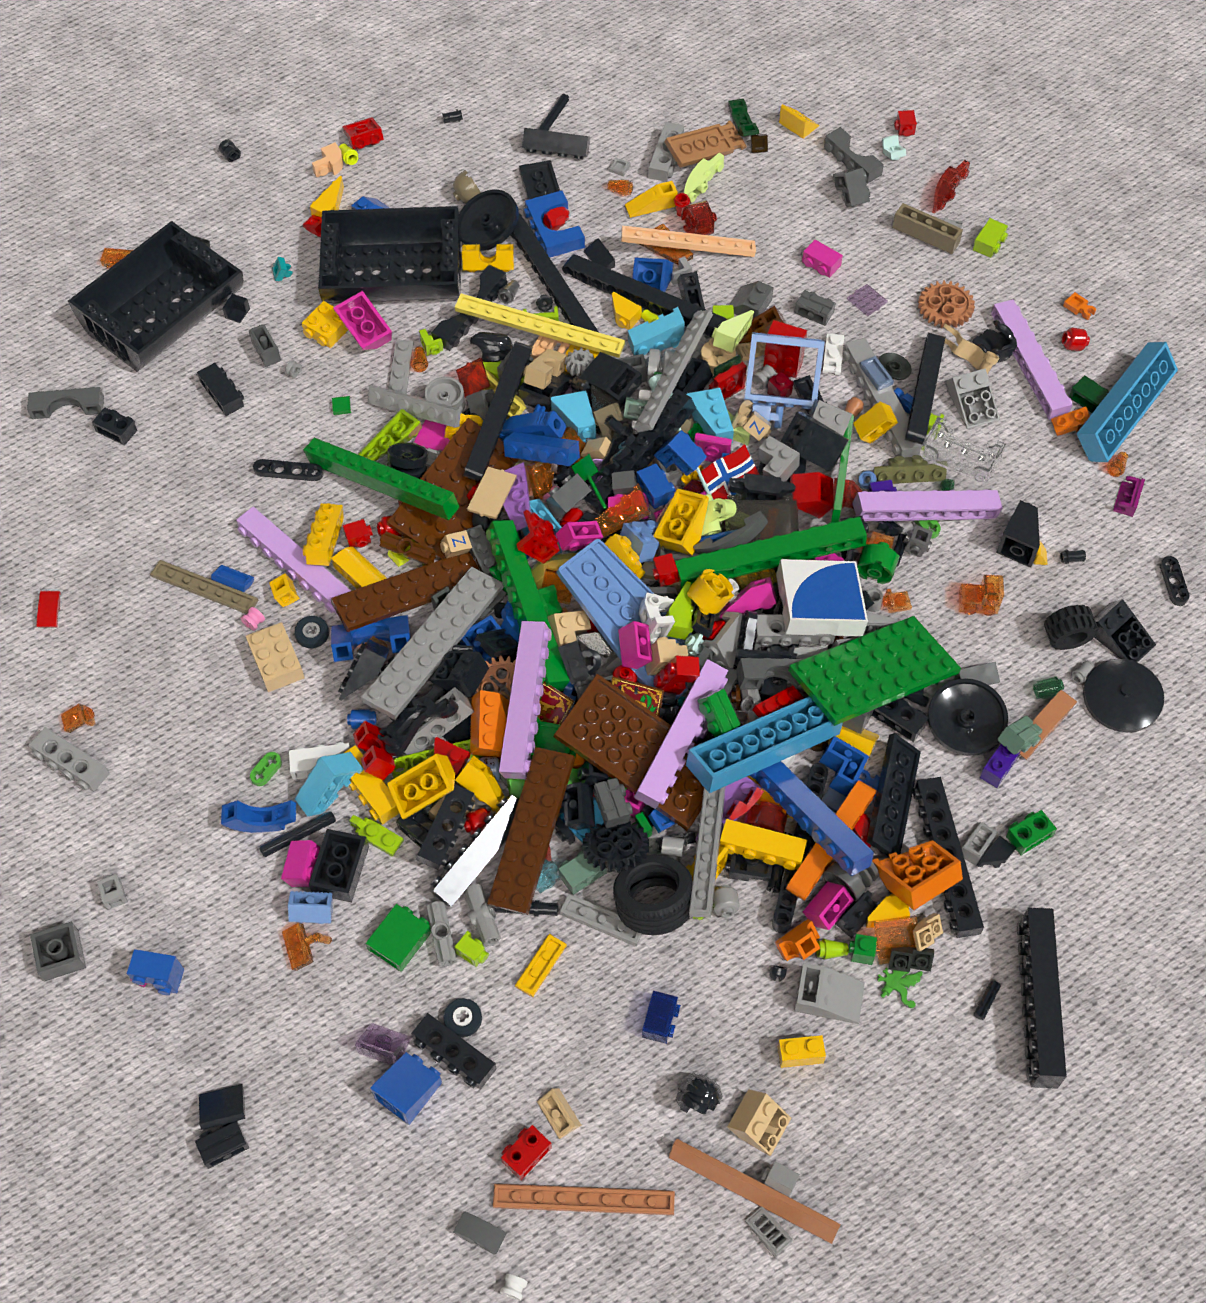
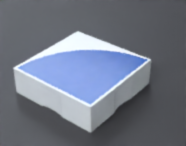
[776,559,868,636]

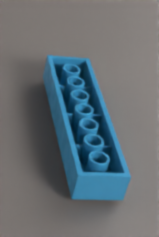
[1077,342,1178,462]
[686,696,843,793]

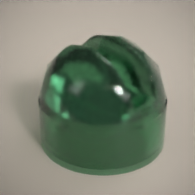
[940,479,955,491]

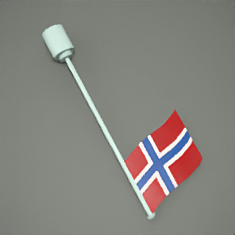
[648,374,759,500]

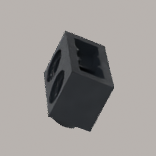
[92,407,138,446]

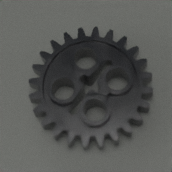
[582,821,650,873]

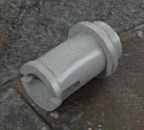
[1071,660,1095,684]

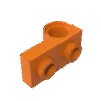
[1051,407,1090,436]

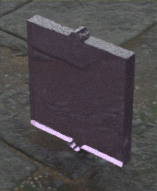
[847,284,888,317]

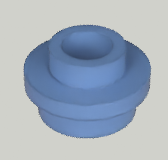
[858,471,877,489]

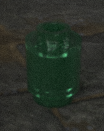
[1033,676,1064,700]

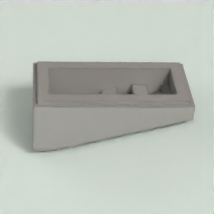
[864,611,901,632]
[962,822,998,866]
[745,1206,793,1257]

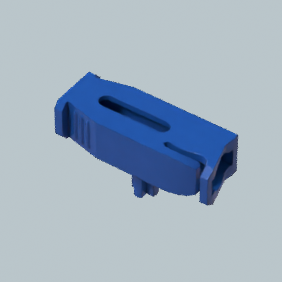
[499,404,566,440]

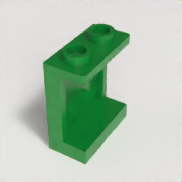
[531,717,576,760]

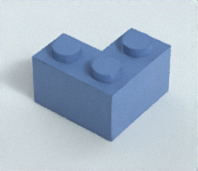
[620,520,660,563]

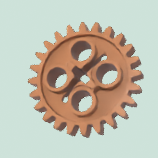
[918,280,975,328]
[476,656,516,701]

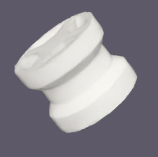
[500,1274,528,1301]

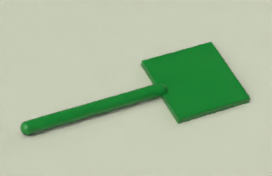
[572,454,606,509]

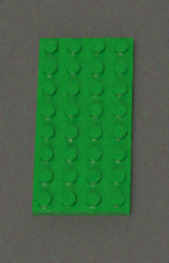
[788,616,961,726]

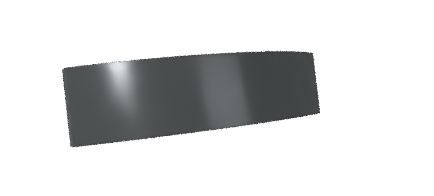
[693,510,768,554]

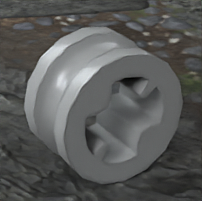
[285,360,302,378]

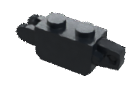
[728,473,796,506]

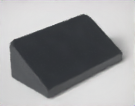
[584,238,615,269]

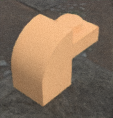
[312,142,343,177]

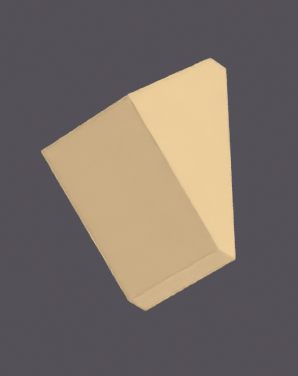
[581,437,611,459]

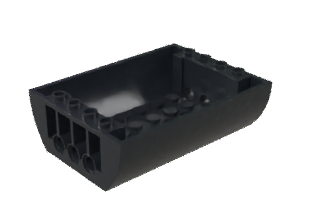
[318,206,461,303]
[68,221,244,372]

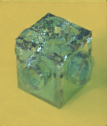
[536,859,560,894]

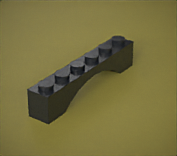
[431,265,507,351]

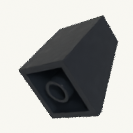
[996,500,1040,568]

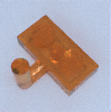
[282,923,332,971]

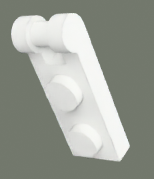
[822,333,844,376]

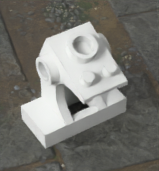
[639,593,675,644]

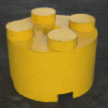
[687,569,734,615]

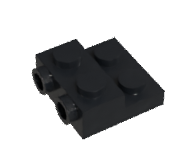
[725,853,772,881]

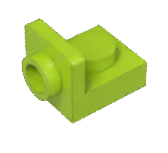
[419,328,443,356]

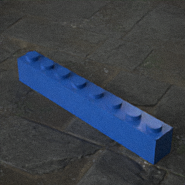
[749,761,874,876]

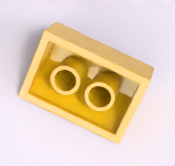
[387,754,455,819]

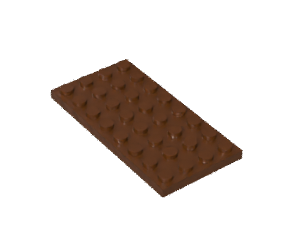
[387,418,527,560]
[553,674,704,831]

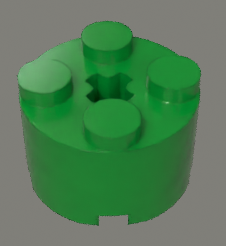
[857,542,899,584]

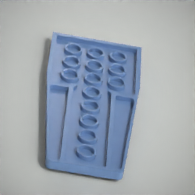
[557,539,693,707]

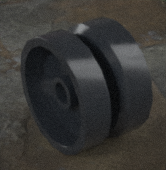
[387,443,428,479]

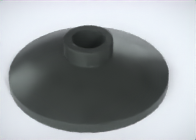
[878,353,912,380]

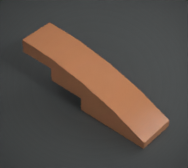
[1020,690,1077,760]

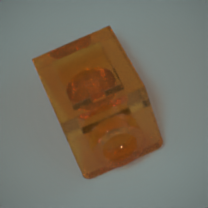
[883,589,912,613]
[61,704,96,733]

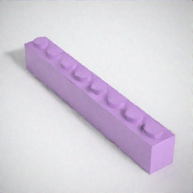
[991,299,1072,420]
[853,489,1003,521]
[236,507,351,615]
[499,621,551,779]
[634,659,728,809]

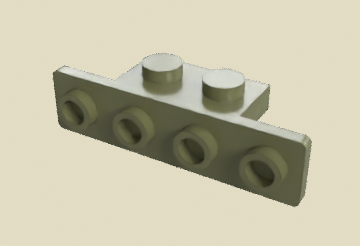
[873,455,947,484]

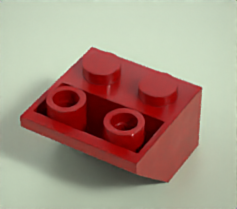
[790,472,833,519]

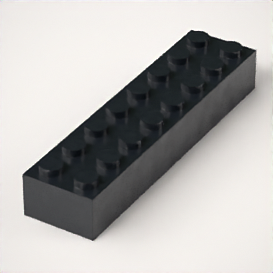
[1017,907,1067,1089]

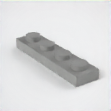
[389,340,414,394]
[560,894,642,947]

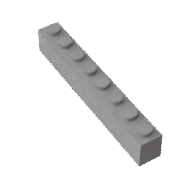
[843,337,922,458]

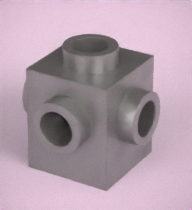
[903,525,933,557]

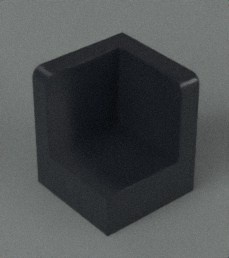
[222,293,250,323]

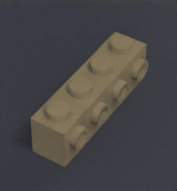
[892,203,963,254]

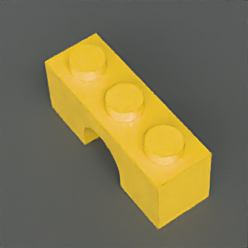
[462,244,514,272]

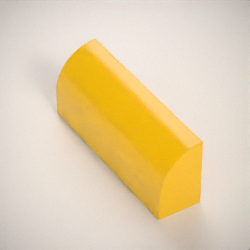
[331,547,387,589]

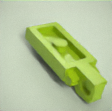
[349,815,404,856]

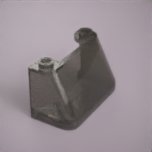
[720,495,799,544]

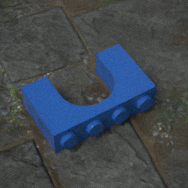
[523,191,585,258]
[331,615,411,662]

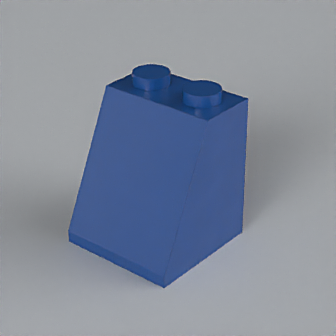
[370,1052,442,1125]

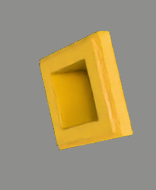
[1034,541,1048,565]

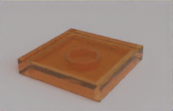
[874,915,917,964]

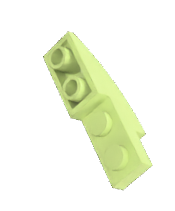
[684,153,724,203]

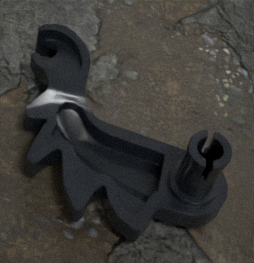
[585,415,636,486]
[378,697,459,757]

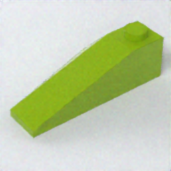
[358,409,422,461]

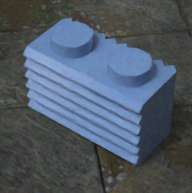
[288,891,333,924]

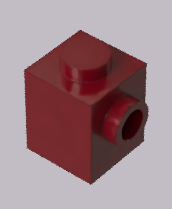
[767,372,794,404]

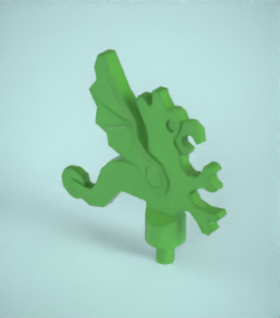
[877,967,923,1008]

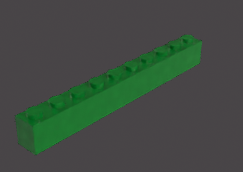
[303,437,460,520]
[675,517,867,590]
[486,520,570,691]

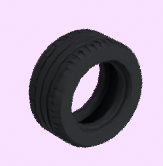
[613,855,693,936]

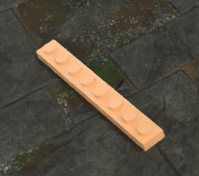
[621,226,756,257]

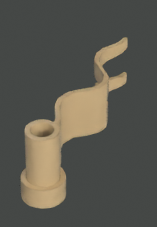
[944,324,1000,374]

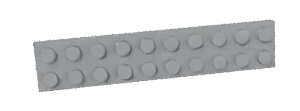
[361,567,503,720]

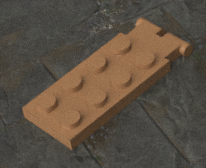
[664,121,747,168]

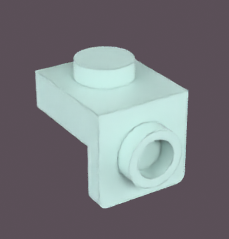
[882,135,906,160]
[685,633,704,657]

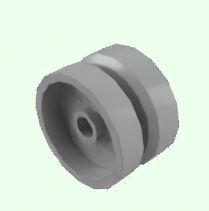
[647,348,675,388]
[424,377,466,414]

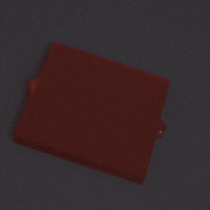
[456,358,491,398]

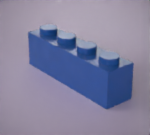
[504,432,580,466]

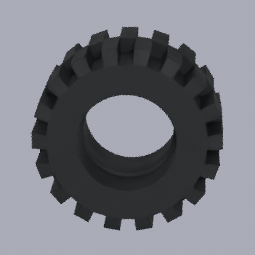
[1044,605,1099,650]

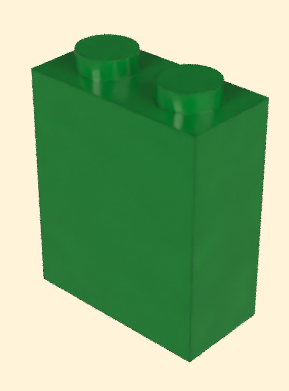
[366,904,432,972]

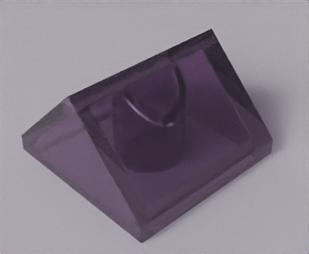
[355,1023,412,1066]

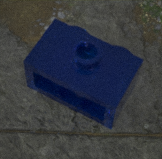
[642,990,681,1044]

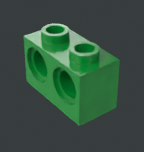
[1006,810,1057,856]

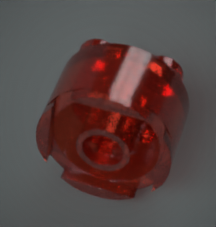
[681,201,717,235]
[744,801,788,834]

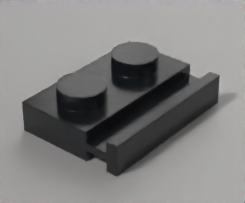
[475,629,519,658]

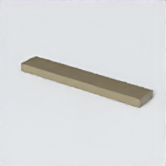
[150,560,259,614]

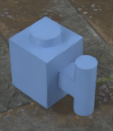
[752,403,784,428]

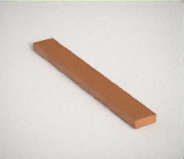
[669,1139,841,1244]
[493,1184,675,1216]

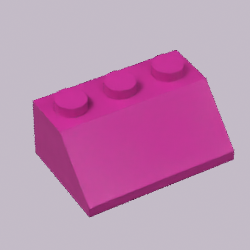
[333,291,392,350]

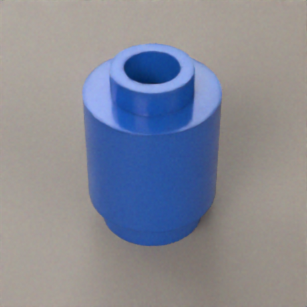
[347,709,377,729]

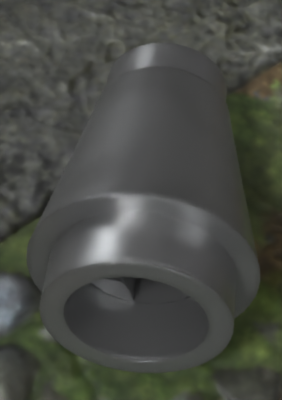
[498,280,520,304]

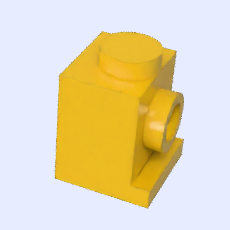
[269,573,300,607]

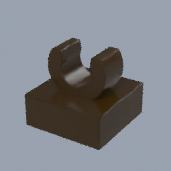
[750,134,768,153]

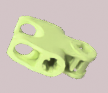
[701,494,737,537]

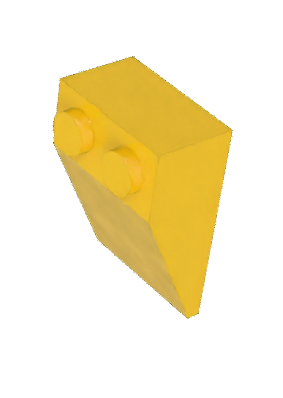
[653,488,709,556]

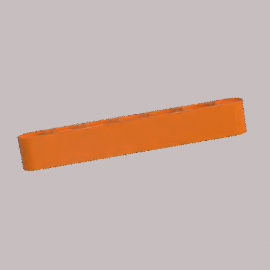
[786,780,877,901]

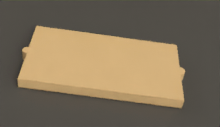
[467,467,517,519]

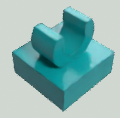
[272,257,293,281]

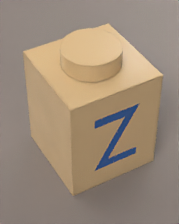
[743,410,772,441]
[440,530,472,558]

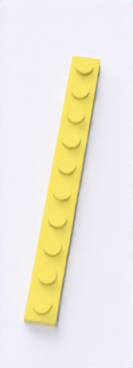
[455,294,625,358]

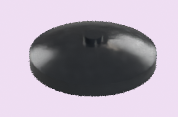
[459,189,519,251]
[1083,659,1164,733]
[927,678,1008,756]

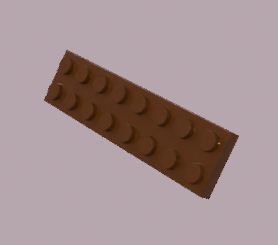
[331,552,480,632]
[487,747,575,915]

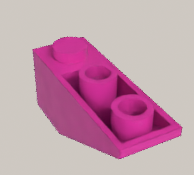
[720,577,777,619]

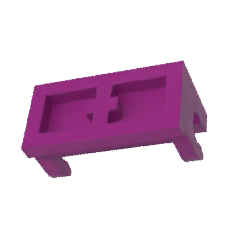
[1113,476,1145,517]

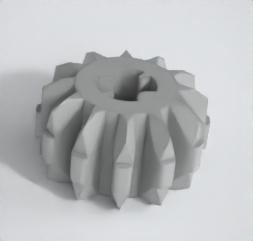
[565,347,594,378]

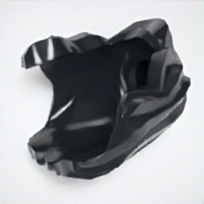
[972,320,1017,363]
[470,332,513,362]
[675,1073,723,1114]

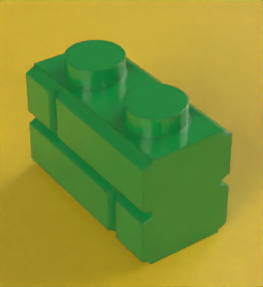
[698,688,741,737]

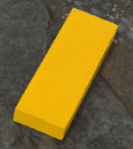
[515,934,567,998]

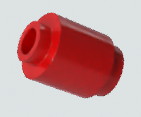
[560,508,583,527]

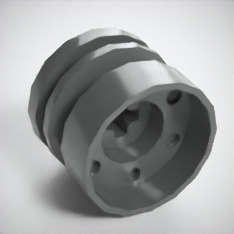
[823,862,879,903]

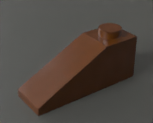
[739,305,786,344]

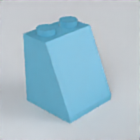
[551,391,596,448]

